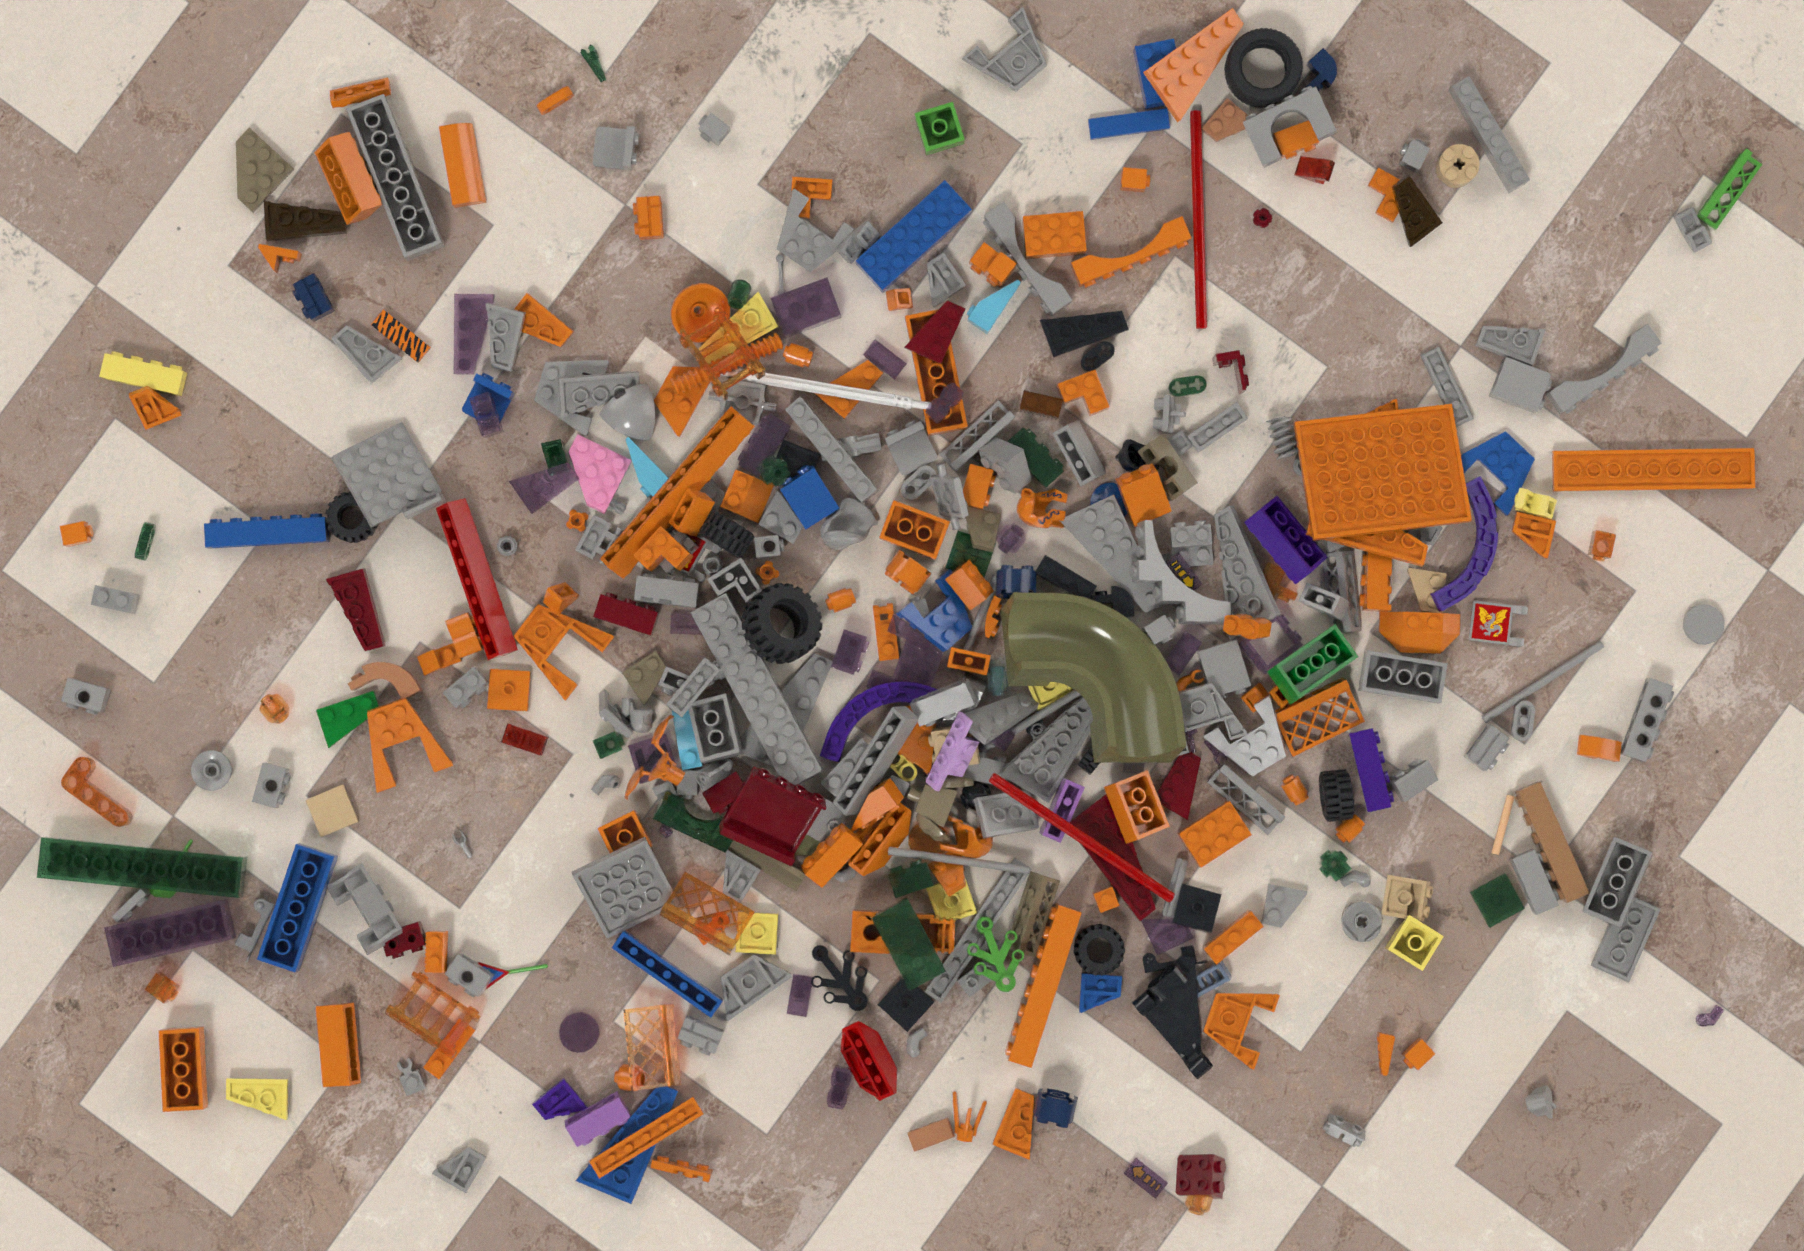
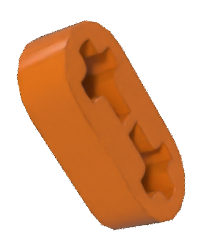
[536,86,574,115]

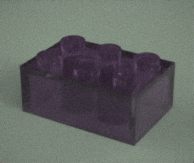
[771,277,841,338]

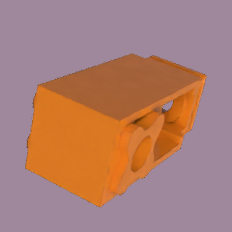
[850,909,955,956]

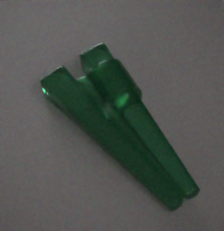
[580,44,606,83]

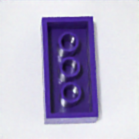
[1244,495,1328,585]

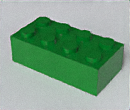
[1267,624,1358,705]

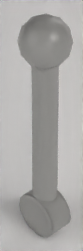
[776,255,786,296]

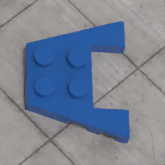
[1461,431,1535,516]
[896,569,972,652]

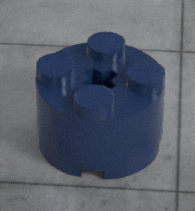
[996,565,1037,599]
[1033,1088,1078,1128]

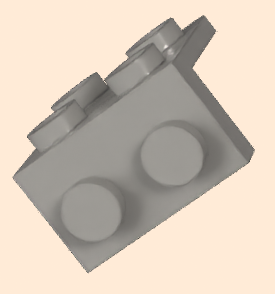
[593,126,639,171]
[885,420,937,475]

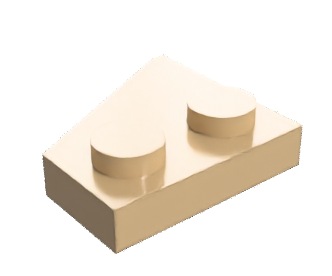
[1407,568,1447,613]

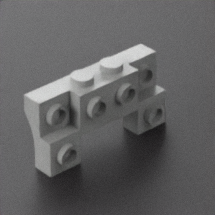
[327,864,403,955]

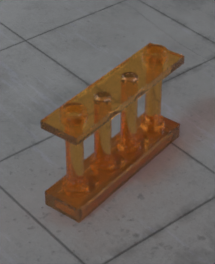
[679,305,765,401]
[385,971,481,1059]

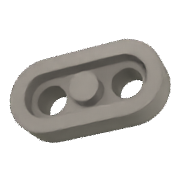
[901,466,936,500]
[1511,701,1535,741]

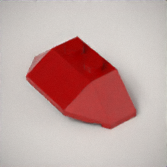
[841,1021,897,1101]

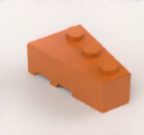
[1359,551,1392,612]

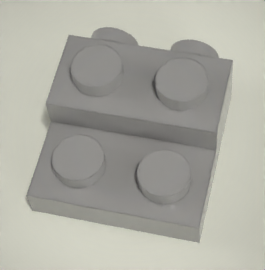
[1169,521,1214,568]

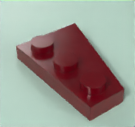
[904,300,966,364]

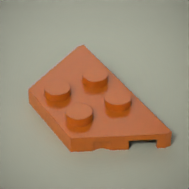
[654,366,712,437]
[898,705,936,774]

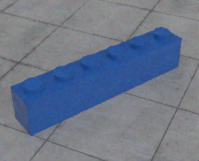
[204,513,329,549]
[612,930,724,1018]

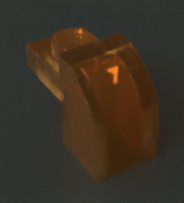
[1262,562,1298,603]

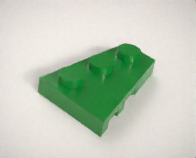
[316,691,379,748]

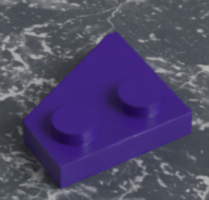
[532,1078,588,1120]

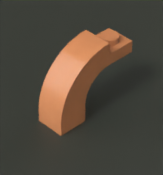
[347,662,423,699]

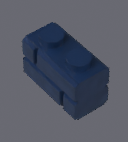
[292,274,335,322]

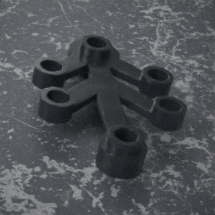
[811,945,868,1011]

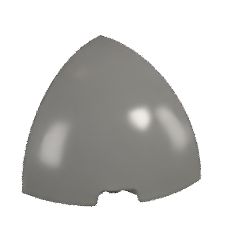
[599,384,655,440]

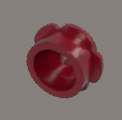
[1253,208,1273,228]

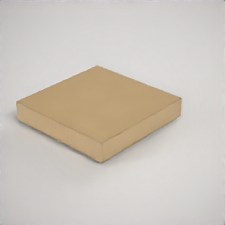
[306,784,359,837]

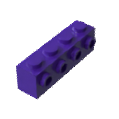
[1349,728,1394,812]

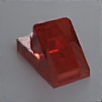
[1294,156,1335,184]

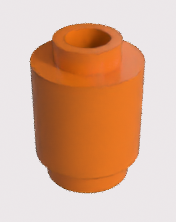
[783,343,814,367]
[825,588,856,613]
[1281,774,1309,806]
[1335,814,1365,843]

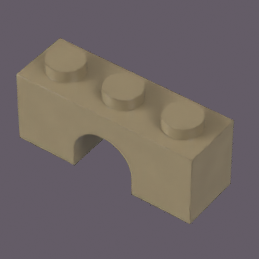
[1138,434,1198,501]

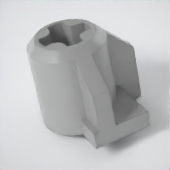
[1526,1085,1556,1119]

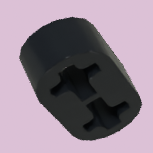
[1080,341,1115,372]

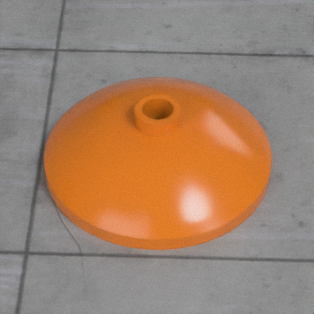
[671,283,730,342]

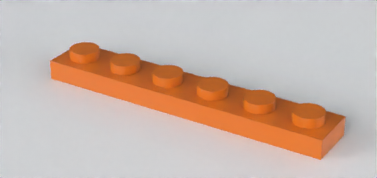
[589,1096,704,1178]

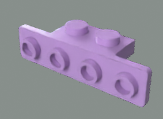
[926,712,979,791]

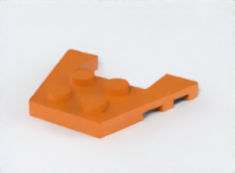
[1203,993,1280,1070]

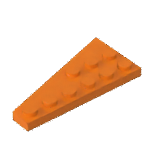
[1143,8,1244,122]
[1305,521,1428,567]

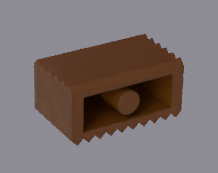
[1019,390,1063,420]

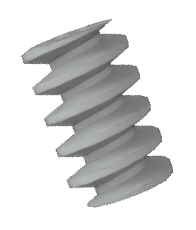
[1266,416,1298,460]

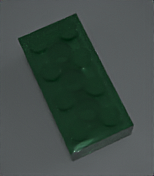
[870,898,946,991]

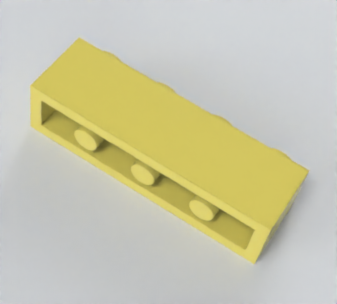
[99,351,187,396]

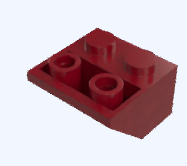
[702,771,744,814]

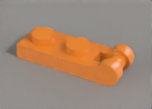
[873,603,899,661]

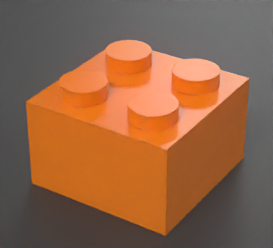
[598,810,653,853]

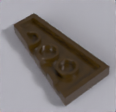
[263,200,347,241]

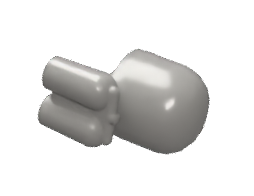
[622,698,655,733]

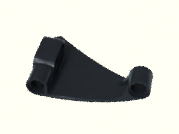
[1132,955,1213,1079]

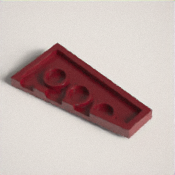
[326,568,386,651]

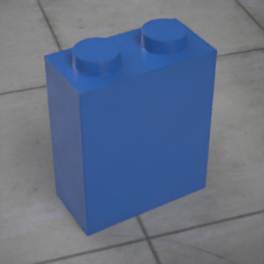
[778,465,839,530]

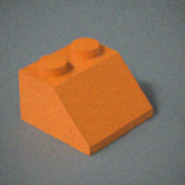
[720,469,774,524]

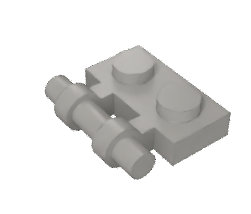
[575,515,624,566]

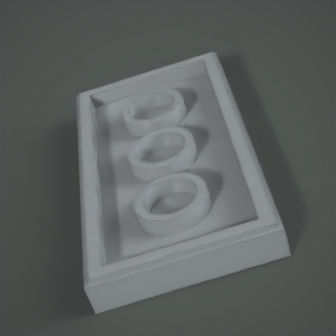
[1591,897,1661,982]

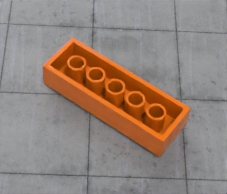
[905,309,968,436]

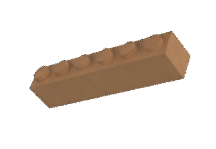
[1514,782,1589,903]

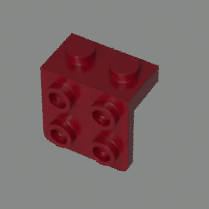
[1175,1154,1226,1199]

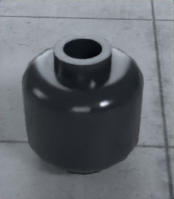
[960,781,991,811]

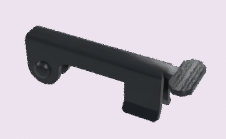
[1142,945,1208,973]

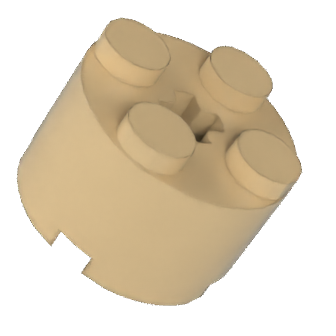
[1436,144,1480,188]

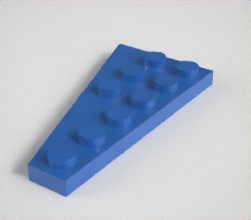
[575,1083,678,1204]

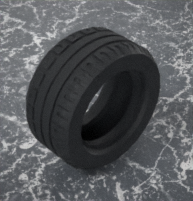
[1224,28,1303,108]

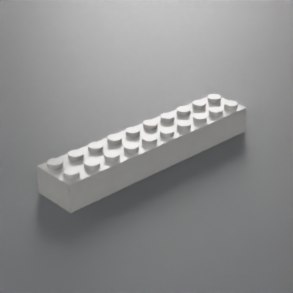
[691,593,824,785]

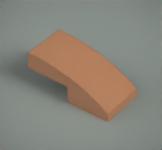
[907,1117,955,1152]

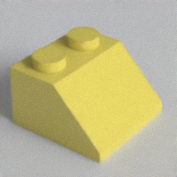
[1385,915,1444,971]

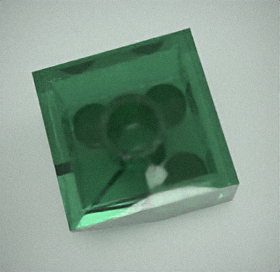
[888,859,934,898]

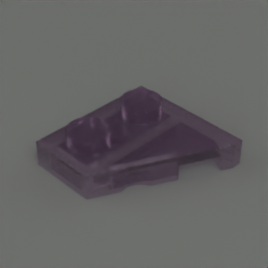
[1141,919,1194,955]

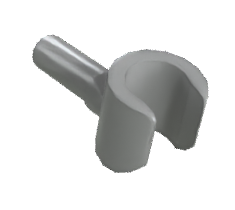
[452,830,472,858]

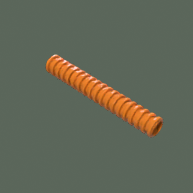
[670,333,783,395]

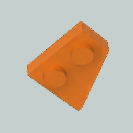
[1511,512,1556,559]

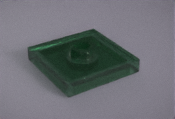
[1469,873,1525,928]

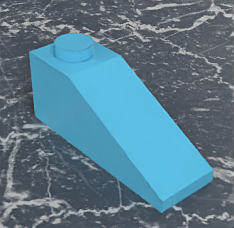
[966,280,1021,334]
[625,437,669,497]
[672,710,703,770]

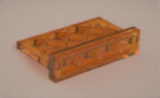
[660,872,755,955]
[623,1004,682,1091]

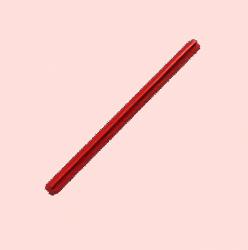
[1190,110,1207,329]
[989,773,1175,902]

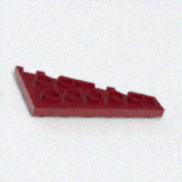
[1070,794,1156,921]

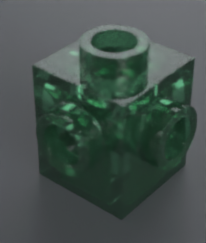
[756,456,790,487]
[1318,850,1352,882]

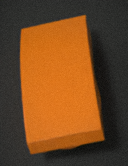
[984,595,1003,639]
[1577,735,1622,762]

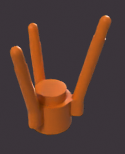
[952,1091,987,1142]

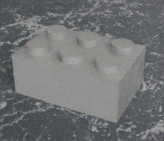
[689,693,744,764]

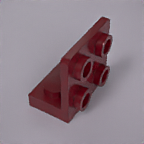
[1212,350,1249,394]

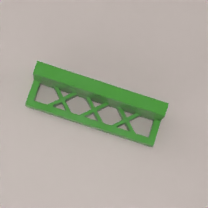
[1697,148,1762,230]

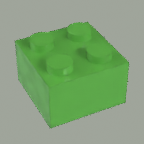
[914,102,965,156]

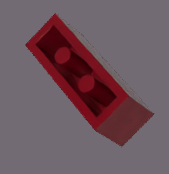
[593,592,659,636]

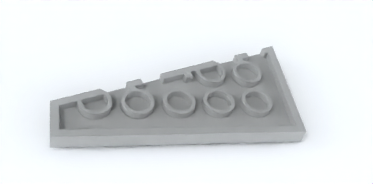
[740,653,833,767]

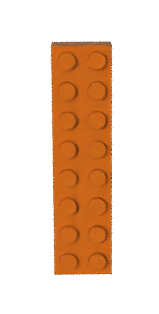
[1005,904,1082,1068]

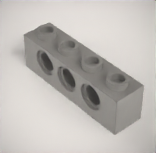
[1620,678,1674,762]

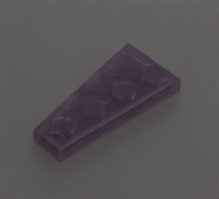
[453,294,495,375]

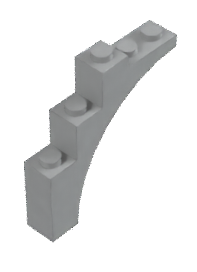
[1129,520,1231,625]

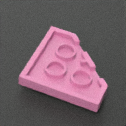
[568,434,632,514]

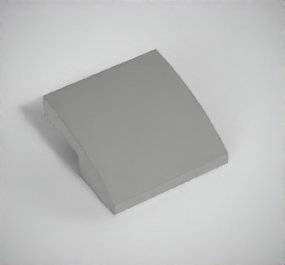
[403,491,446,519]

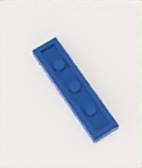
[1088,108,1170,140]

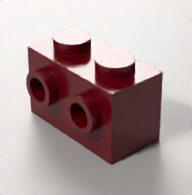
[383,921,426,959]

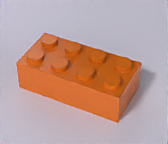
[314,132,382,225]
[158,1026,208,1112]

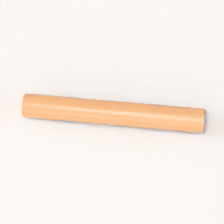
[1491,795,1514,855]

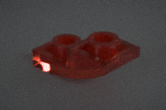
[501,723,549,756]

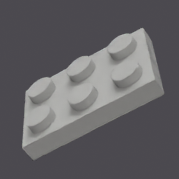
[974,790,1039,839]

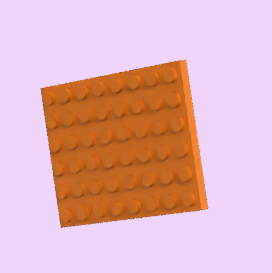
[1294,404,1472,541]

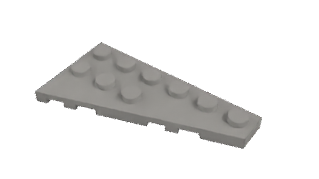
[1060,495,1164,613]
[1214,506,1281,641]
[998,696,1093,803]

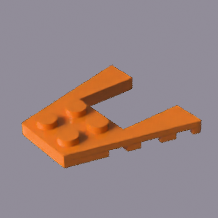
[514,604,615,701]
[367,697,453,793]

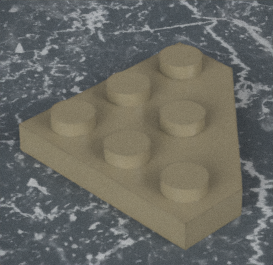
[236,127,294,213]

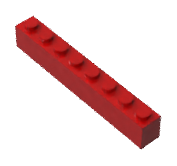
[436,498,518,660]

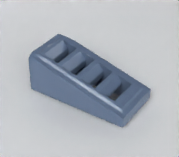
[1196,961,1232,998]

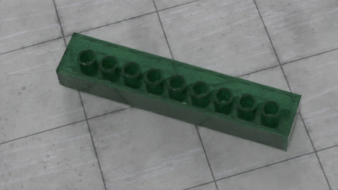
[37,837,247,898]

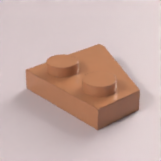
[1201,98,1249,142]

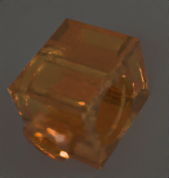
[1587,530,1616,562]
[144,972,179,1003]

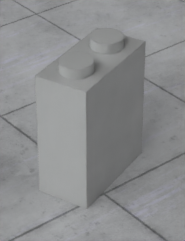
[1489,357,1552,413]
[1197,640,1251,699]

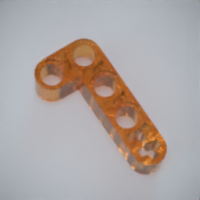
[61,757,133,827]

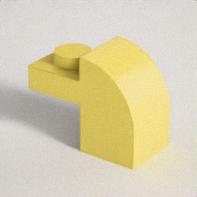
[1515,488,1557,520]

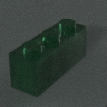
[1007,427,1064,489]

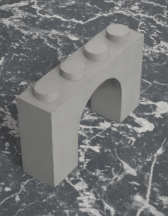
[1243,86,1337,168]

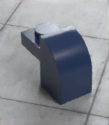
[1305,48,1337,92]

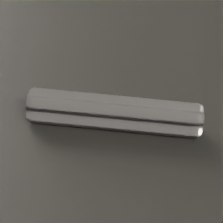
[1162,858,1188,917]

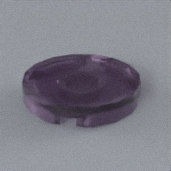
[559,1012,600,1053]

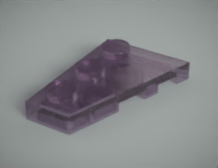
[509,463,579,514]

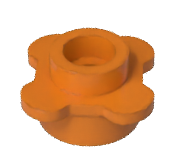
[566,509,589,532]
[755,561,779,584]

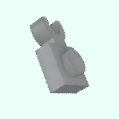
[397,1057,426,1096]

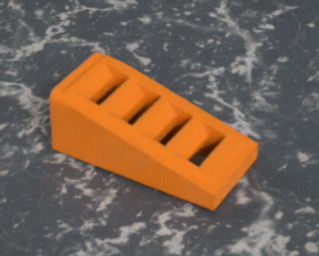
[1377,1032,1395,1076]

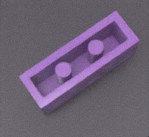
[1039,778,1085,843]
[565,1091,630,1147]

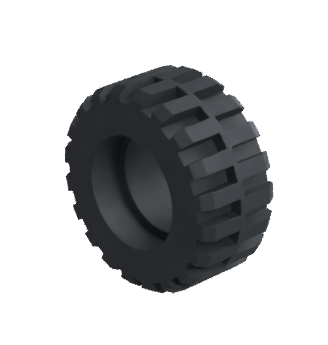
[742,583,823,664]

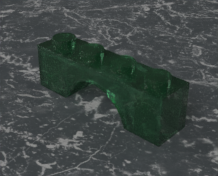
[653,791,733,853]

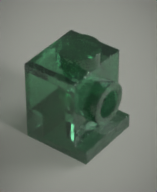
[592,731,625,759]

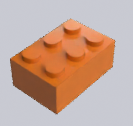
[1022,211,1087,259]
[879,500,950,561]
[1104,770,1170,844]
[1177,801,1252,868]

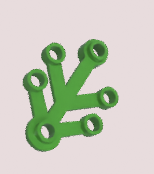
[967,917,1024,992]

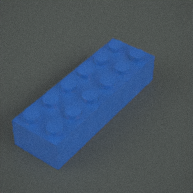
[855,180,972,293]
[257,843,338,972]

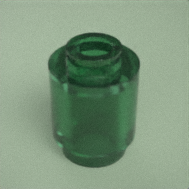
[727,279,751,309]

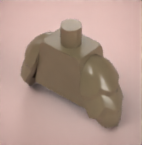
[907,775,974,844]

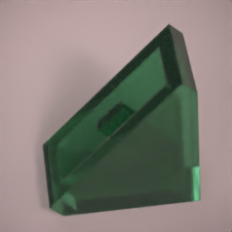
[541,439,570,476]

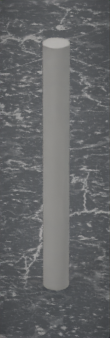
[963,575,996,651]

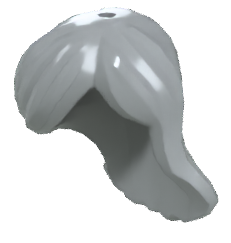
[821,498,878,550]

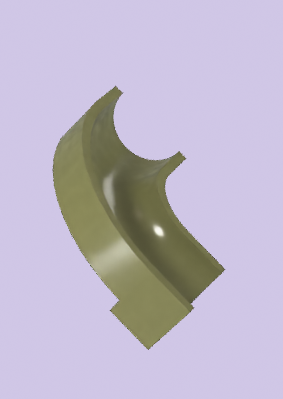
[1001,592,1186,763]

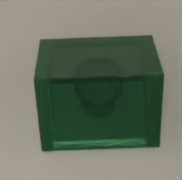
[945,531,996,578]

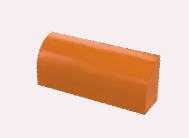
[439,123,487,208]
[316,1002,361,1087]

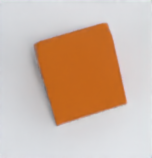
[886,288,913,311]
[1241,683,1272,713]

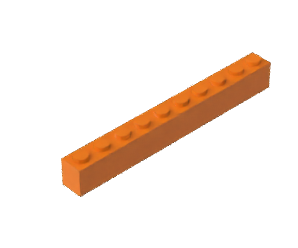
[600,406,755,579]

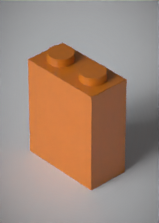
[1115,463,1172,527]

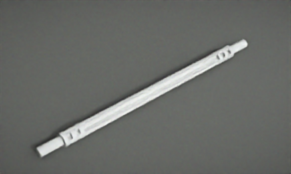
[720,368,932,410]

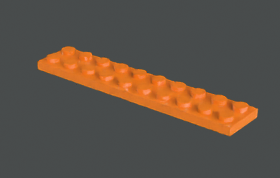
[1552,448,1755,492]

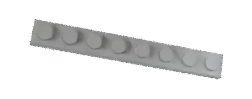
[924,858,1032,1003]

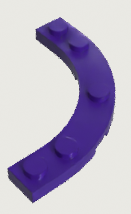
[1430,476,1498,612]
[820,682,938,762]

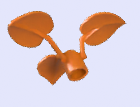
[624,715,685,800]

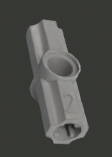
[821,433,882,462]

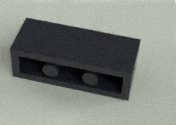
[1035,555,1097,599]

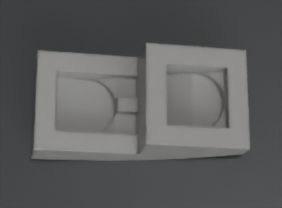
[1673,207,1712,253]
[836,221,880,264]

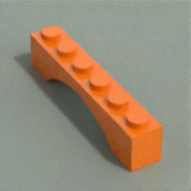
[1070,216,1192,288]

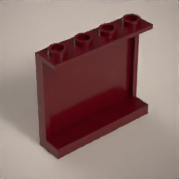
[719,766,827,866]

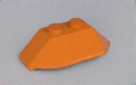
[1379,612,1460,654]
[848,803,912,876]

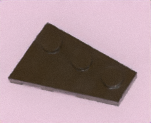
[1392,174,1443,247]

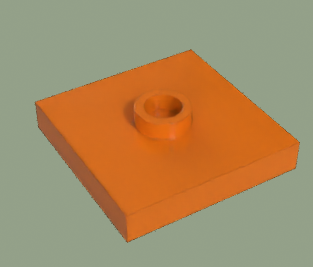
[487,669,531,711]

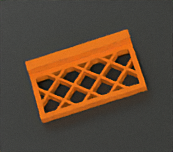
[1274,677,1365,757]

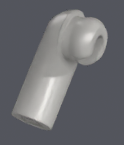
[835,865,857,883]
[1339,870,1371,887]

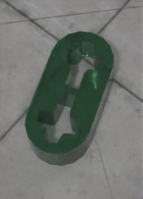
[1168,375,1207,397]
[135,522,156,561]

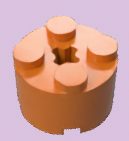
[884,550,932,595]

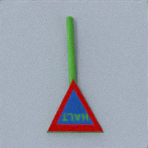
[478,962,548,990]

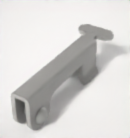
[235,898,275,962]

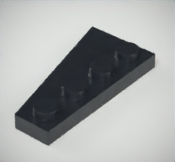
[1039,311,1129,358]

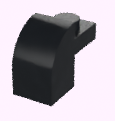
[1091,586,1134,618]

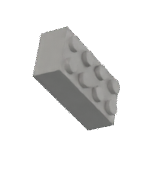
[1358,650,1448,704]
[1583,837,1653,929]

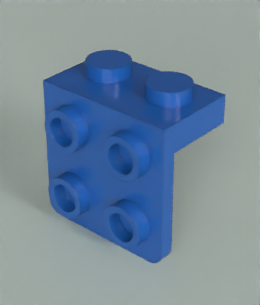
[462,373,515,428]

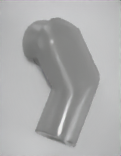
[591,775,621,796]
[906,1027,928,1057]

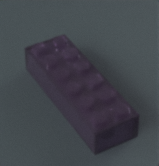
[104,899,236,967]

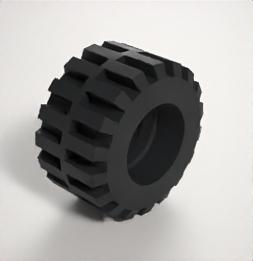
[325,491,378,543]
[699,510,755,558]
[1319,769,1354,822]
[1073,924,1125,976]

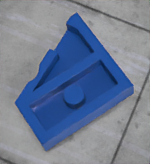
[1079,973,1122,1013]

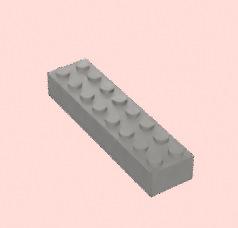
[346,94,445,261]

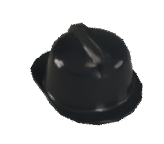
[1115,439,1160,472]

